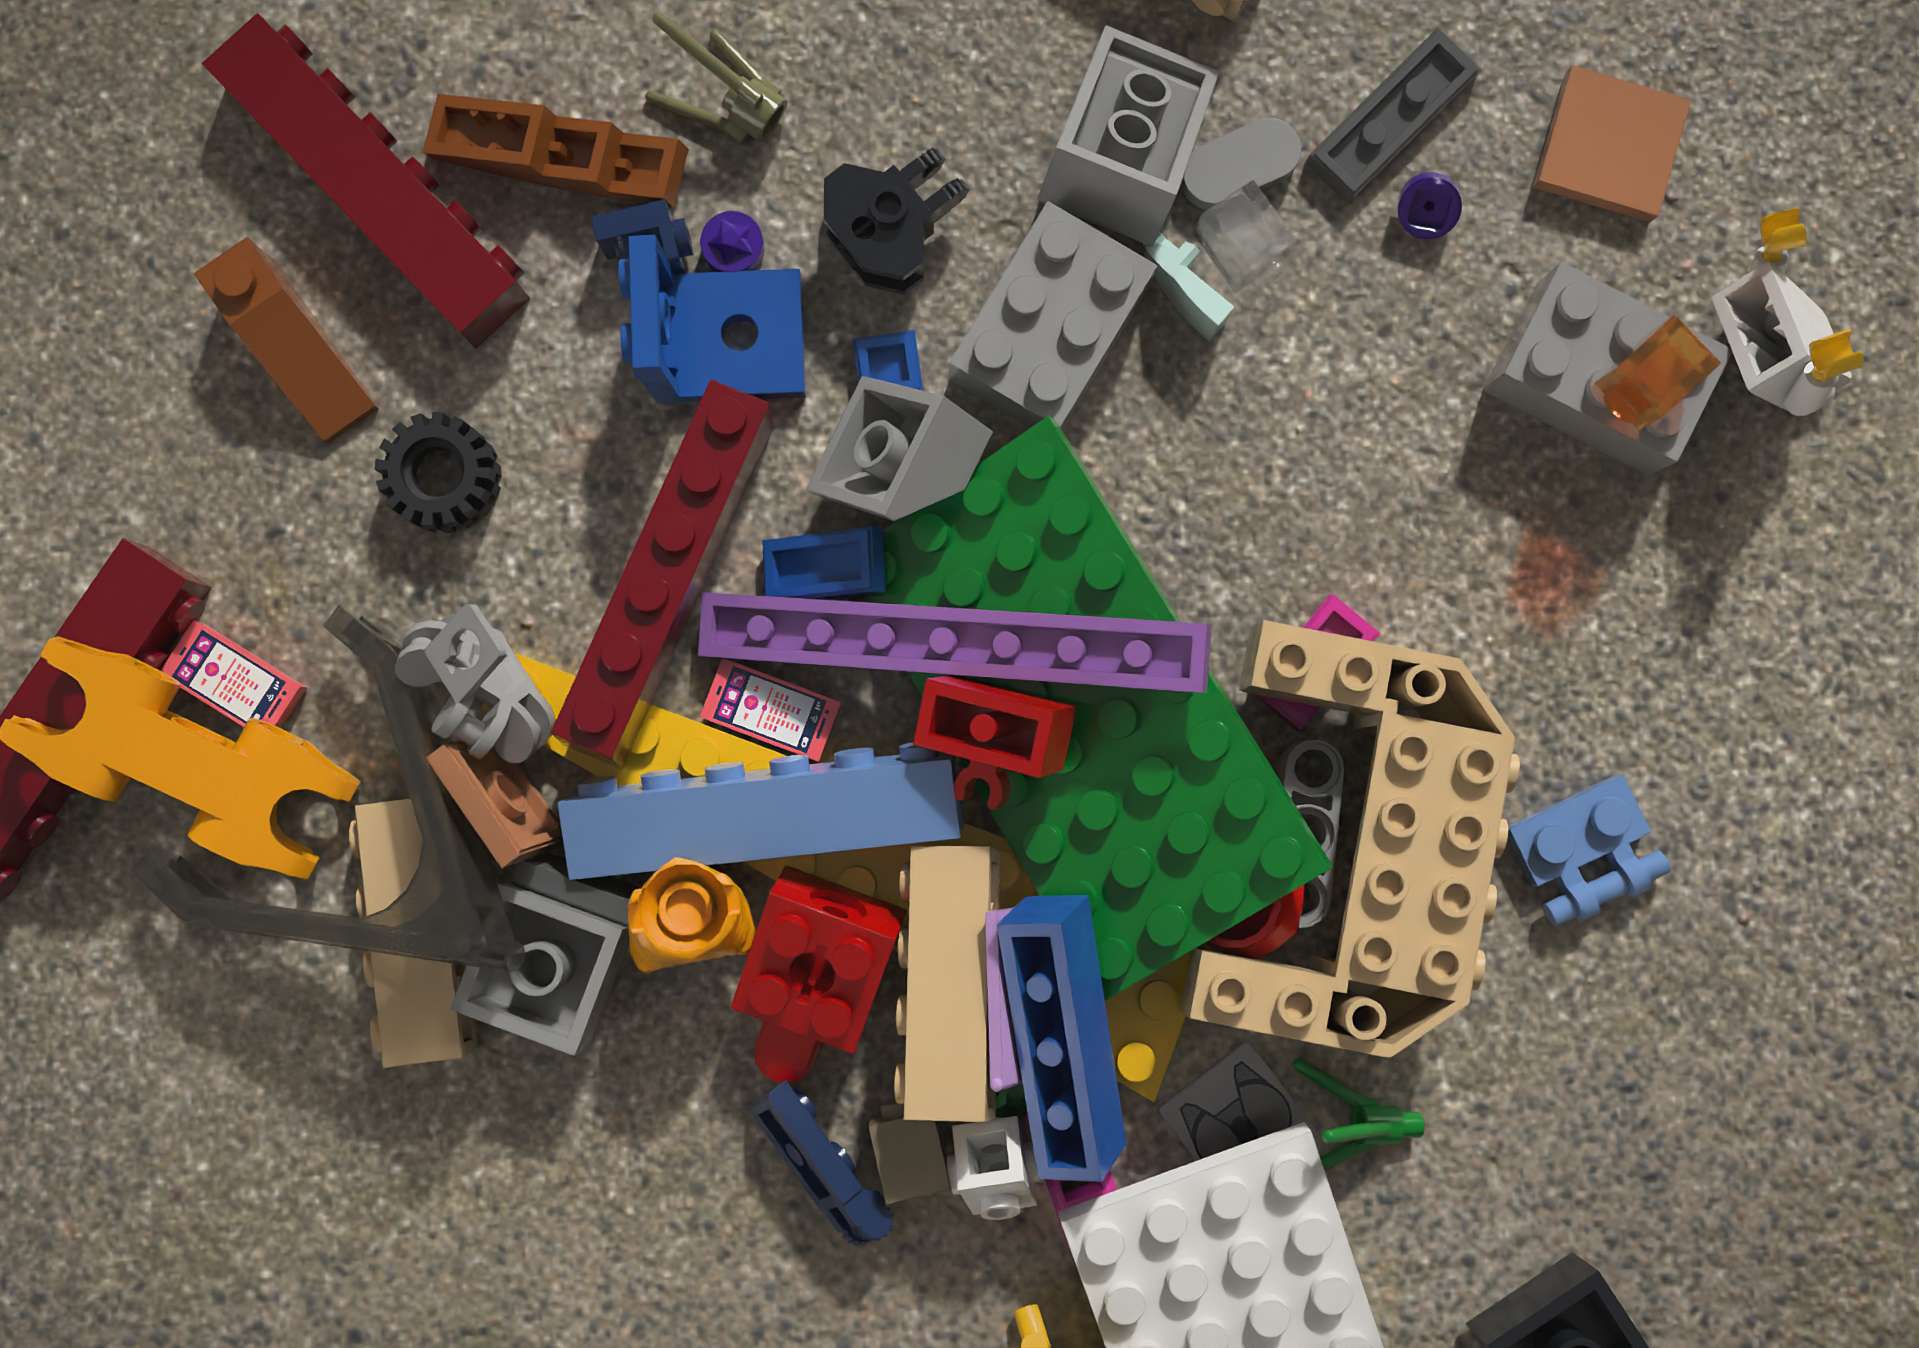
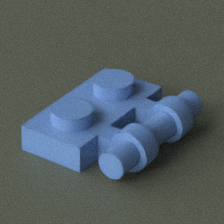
[1507,775,1671,927]

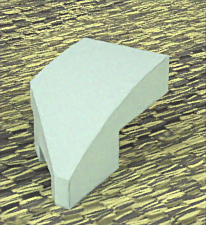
[1142,232,1234,342]

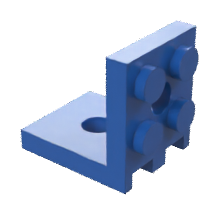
[618,235,806,404]

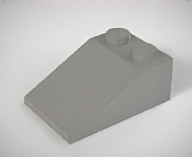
[1037,25,1219,247]

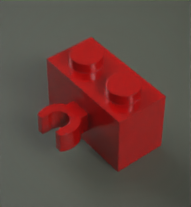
[913,675,1077,810]

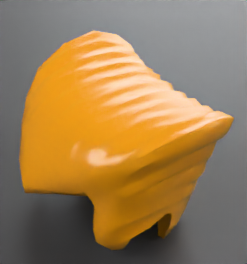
[627,857,756,974]

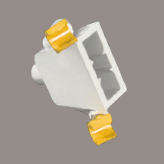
[1711,207,1864,416]

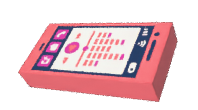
[160,620,307,728]
[700,658,842,762]

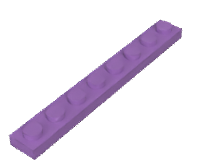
[698,592,1212,693]

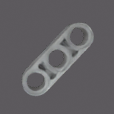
[1274,739,1344,928]

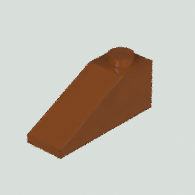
[193,237,379,444]

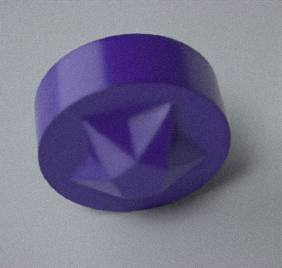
[1397,172,1462,239]
[700,211,765,272]

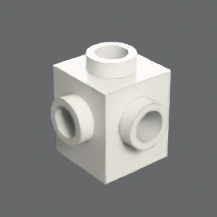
[947,1116,1045,1220]

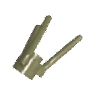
[645,12,788,145]

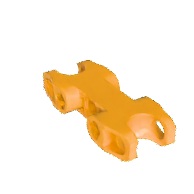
[0,636,361,880]

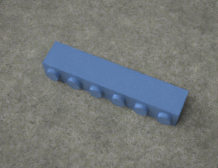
[558,742,965,880]

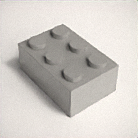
[949,201,1158,431]
[1482,262,1732,476]

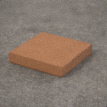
[1532,65,1691,223]
[426,741,563,868]

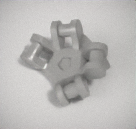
[395,604,556,763]

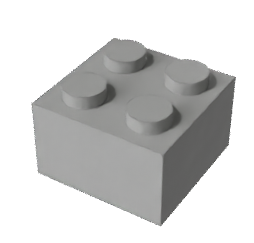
[450,881,629,1056]

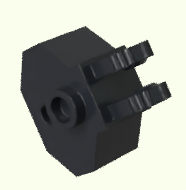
[823,147,970,295]

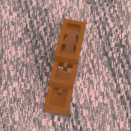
[422,94,689,208]

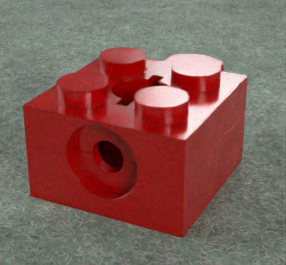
[730,865,907,1083]

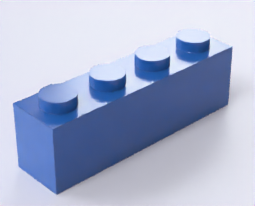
[997,895,1127,1182]

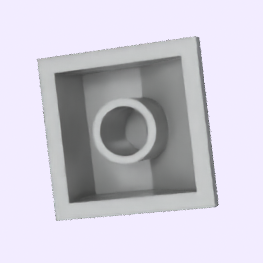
[806,376,993,521]

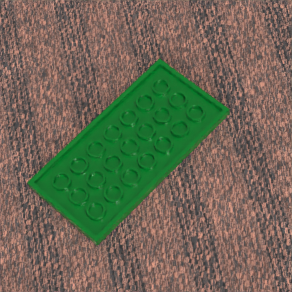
[862,416,1333,1001]

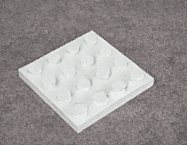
[1058,1122,1384,1348]

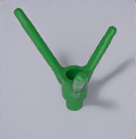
[1293,1058,1425,1171]

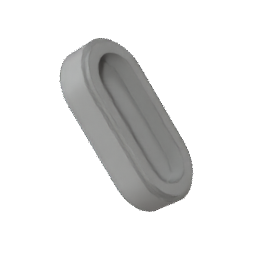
[1181,118,1301,211]

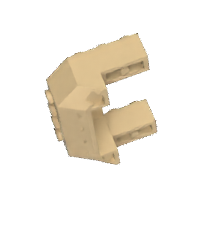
[1180,620,1520,1058]

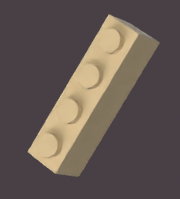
[349,795,478,1068]
[894,846,1000,1122]

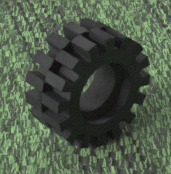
[375,412,502,533]

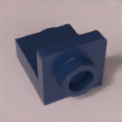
[591,199,694,274]

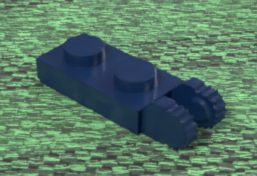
[748,1080,894,1246]

